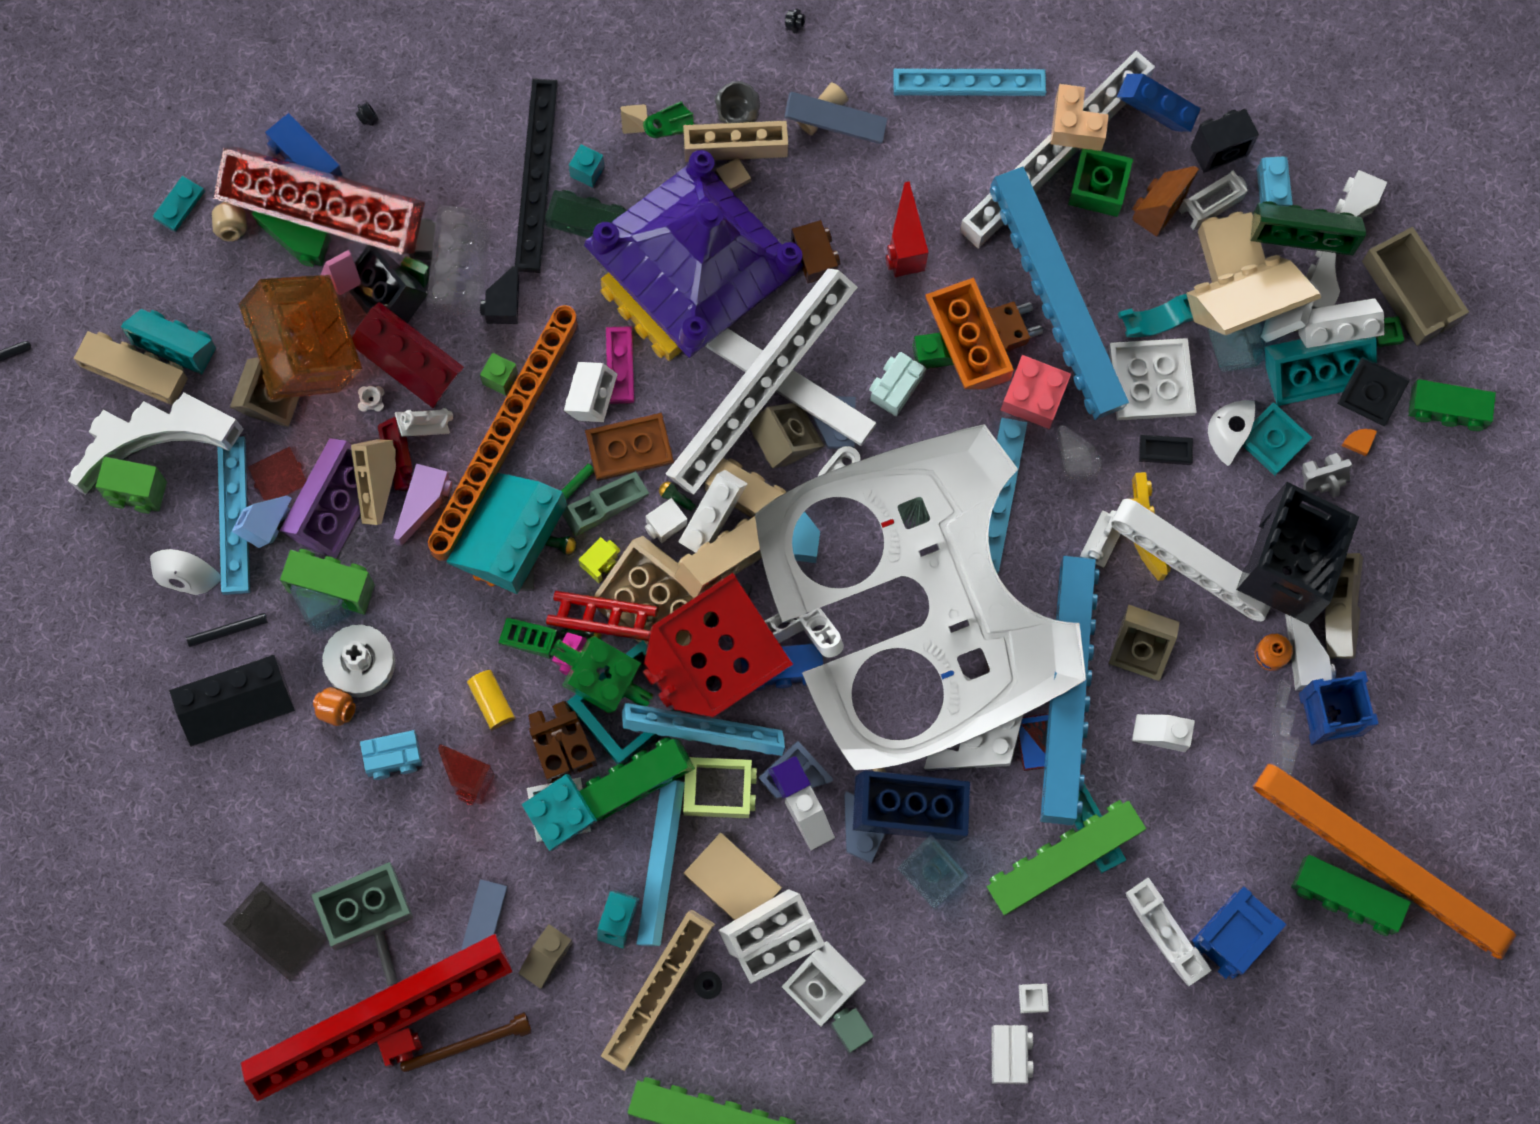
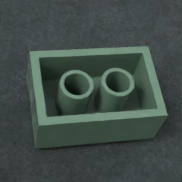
[311,862,414,951]

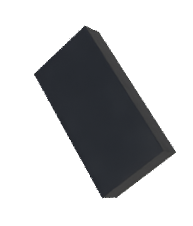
[1139,435,1193,465]

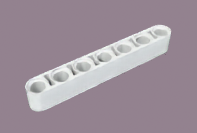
[1111,499,1271,621]

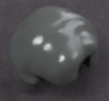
[714,81,760,123]

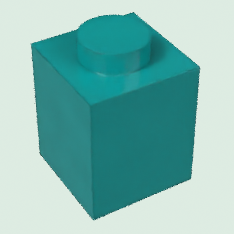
[569,144,605,188]

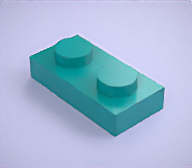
[153,176,205,232]

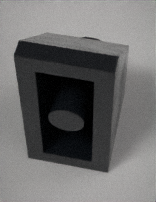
[480,266,519,324]

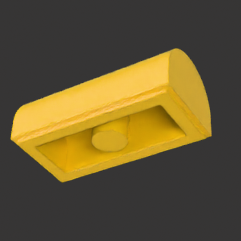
[467,670,516,731]

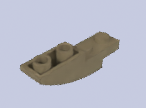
[1325,553,1363,659]

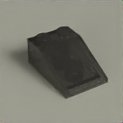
[224,881,328,982]

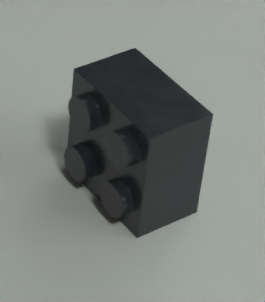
[1191,108,1259,173]

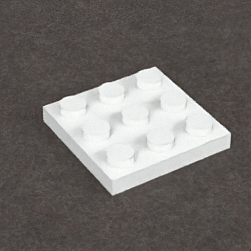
[1109,338,1196,421]

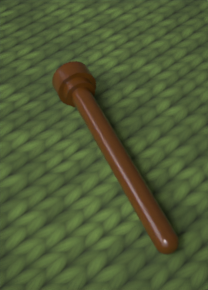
[400,1012,532,1072]

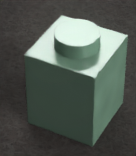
[831,1008,874,1054]

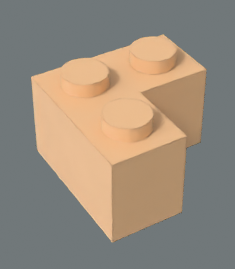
[1050,84,1108,151]

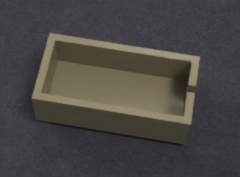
[1362,227,1469,346]

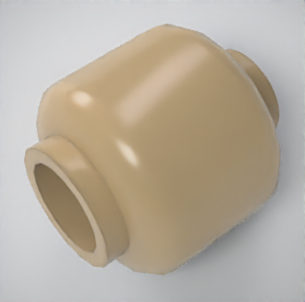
[212,201,246,241]

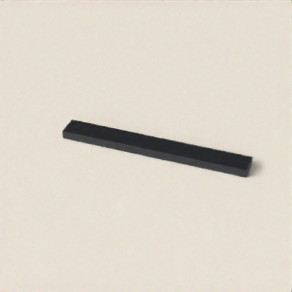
[514,78,558,273]

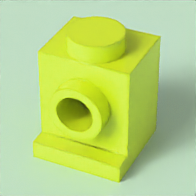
[578,537,620,583]

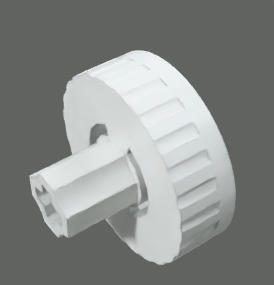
[322,624,395,697]

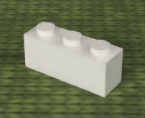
[1298,298,1384,348]
[678,470,747,553]
[718,889,811,959]
[738,918,825,983]

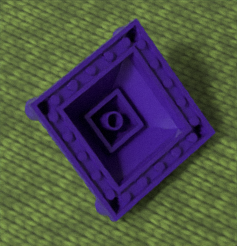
[584,150,803,358]

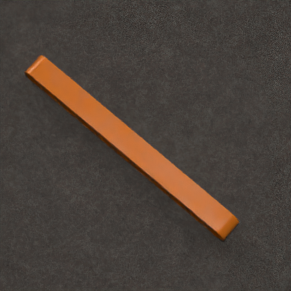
[428,305,577,561]
[1253,764,1516,959]

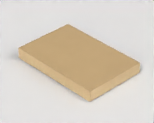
[684,833,782,921]

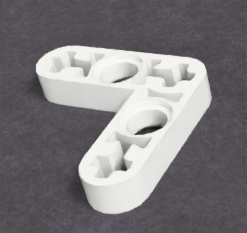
[765,608,844,657]

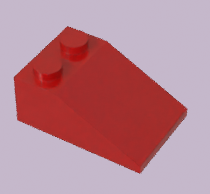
[886,181,929,277]

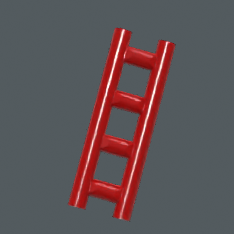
[546,591,659,641]

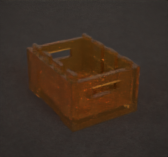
[238,275,363,399]

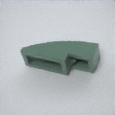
[562,471,649,537]

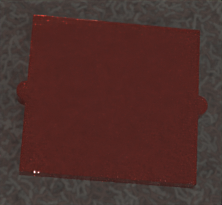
[248,446,307,501]

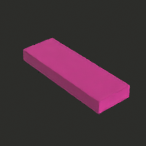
[606,326,634,404]

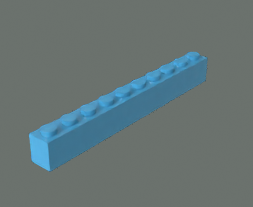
[990,166,1129,420]
[1040,556,1099,826]

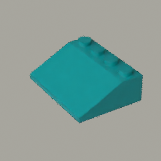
[446,472,567,594]

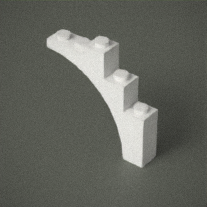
[68,392,243,494]

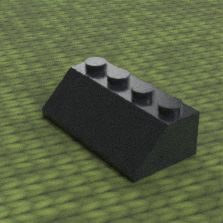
[169,655,295,747]

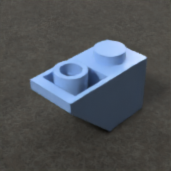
[232,496,292,548]

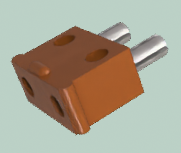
[987,301,1043,352]

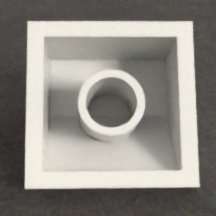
[782,941,866,1027]

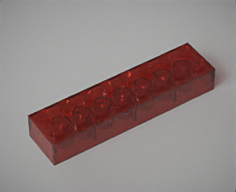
[213,147,425,255]

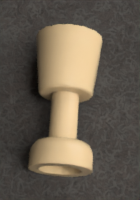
[797,83,848,135]

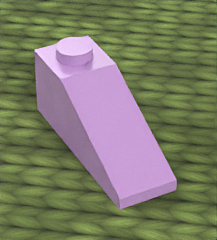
[394,464,452,546]

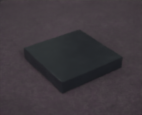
[1337,356,1410,427]

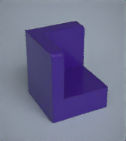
[768,756,811,798]

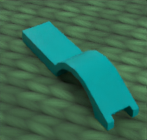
[1118,294,1194,337]

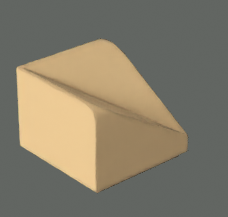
[620,104,647,134]

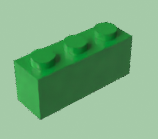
[1408,379,1496,431]

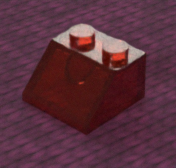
[438,744,495,806]

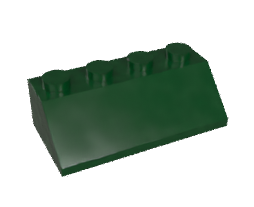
[1250,201,1366,256]

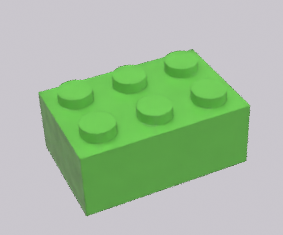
[280,549,375,615]

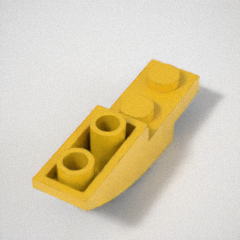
[1131,472,1171,581]

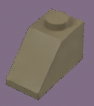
[518,924,573,989]

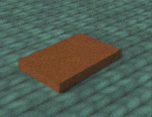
[585,413,674,481]

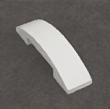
[1125,877,1212,986]

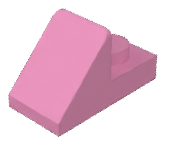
[320,250,361,295]

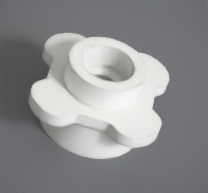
[358,386,384,412]

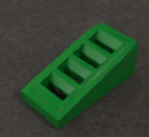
[498,618,558,659]

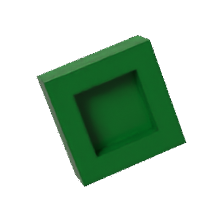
[401,256,429,288]
[1375,316,1404,348]

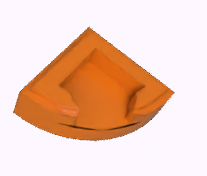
[1341,429,1377,456]

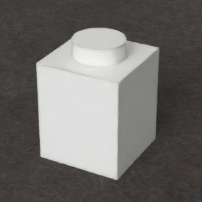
[645,498,687,543]

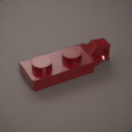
[378,417,412,492]

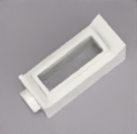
[1179,170,1248,230]

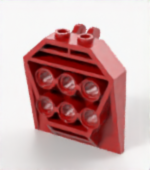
[643,573,793,718]

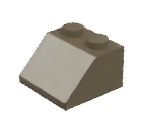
[230,357,306,427]
[749,403,825,468]
[1108,605,1180,681]

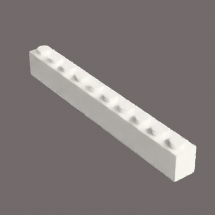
[960,50,1155,249]
[665,268,858,494]

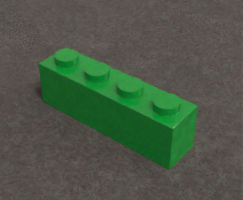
[579,737,695,821]
[1291,855,1411,936]

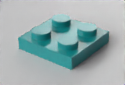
[1242,402,1312,476]
[521,774,597,851]

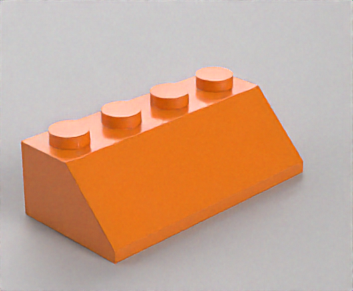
[925,277,1014,389]

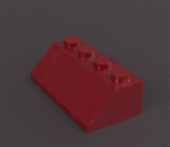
[349,302,464,408]

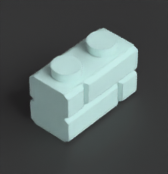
[869,352,926,417]

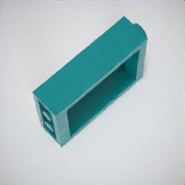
[567,640,686,765]

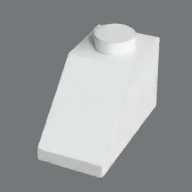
[1132,714,1195,752]
[785,786,835,851]

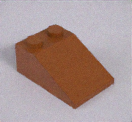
[1132,166,1199,237]

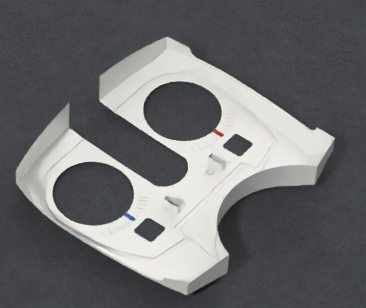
[755,424,1086,770]

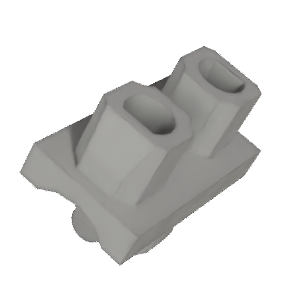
[1302,453,1352,497]

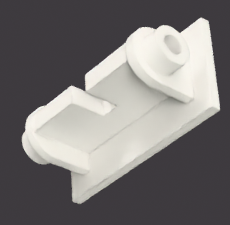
[394,408,453,436]
[1080,510,1121,568]

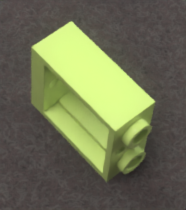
[683,757,757,818]

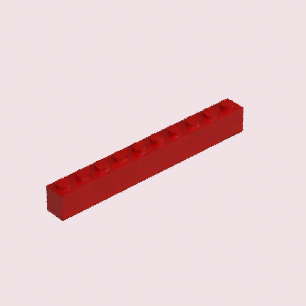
[241,934,513,1102]

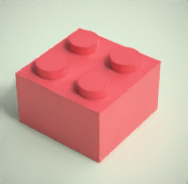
[1001,355,1071,429]

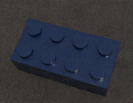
[853,770,970,841]

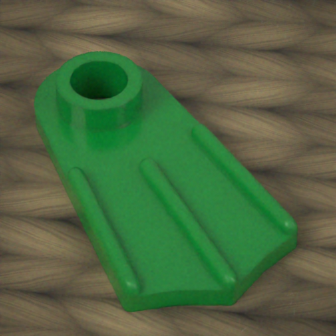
[643,101,694,139]

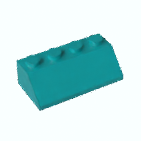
[1265,337,1377,406]

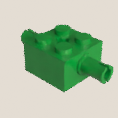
[550,636,653,713]

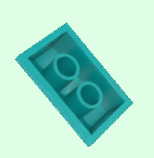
[121,309,216,375]

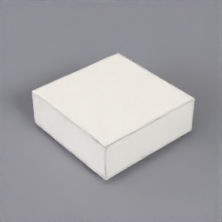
[1018,984,1049,1013]

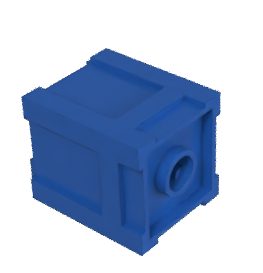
[1299,671,1379,745]
[1191,886,1287,979]

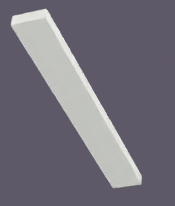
[705,328,876,447]

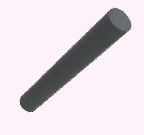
[374,931,398,986]

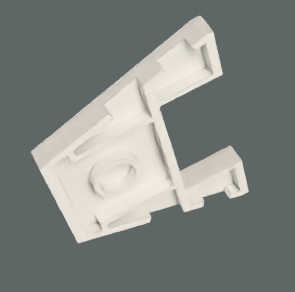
[924,674,1024,771]

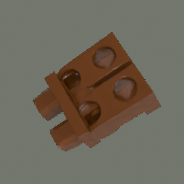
[528,701,597,784]

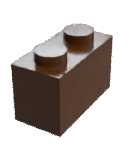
[791,220,841,284]

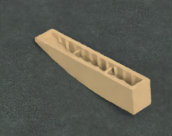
[601,910,715,1071]

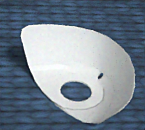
[1208,400,1255,466]
[150,549,221,595]

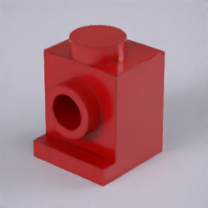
[377,1028,423,1068]

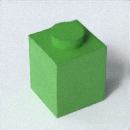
[480,353,518,396]

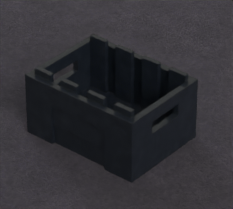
[1236,482,1359,625]

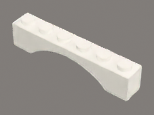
[1306,170,1387,309]

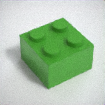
[96,457,167,514]

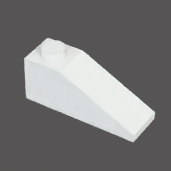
[1285,614,1336,691]

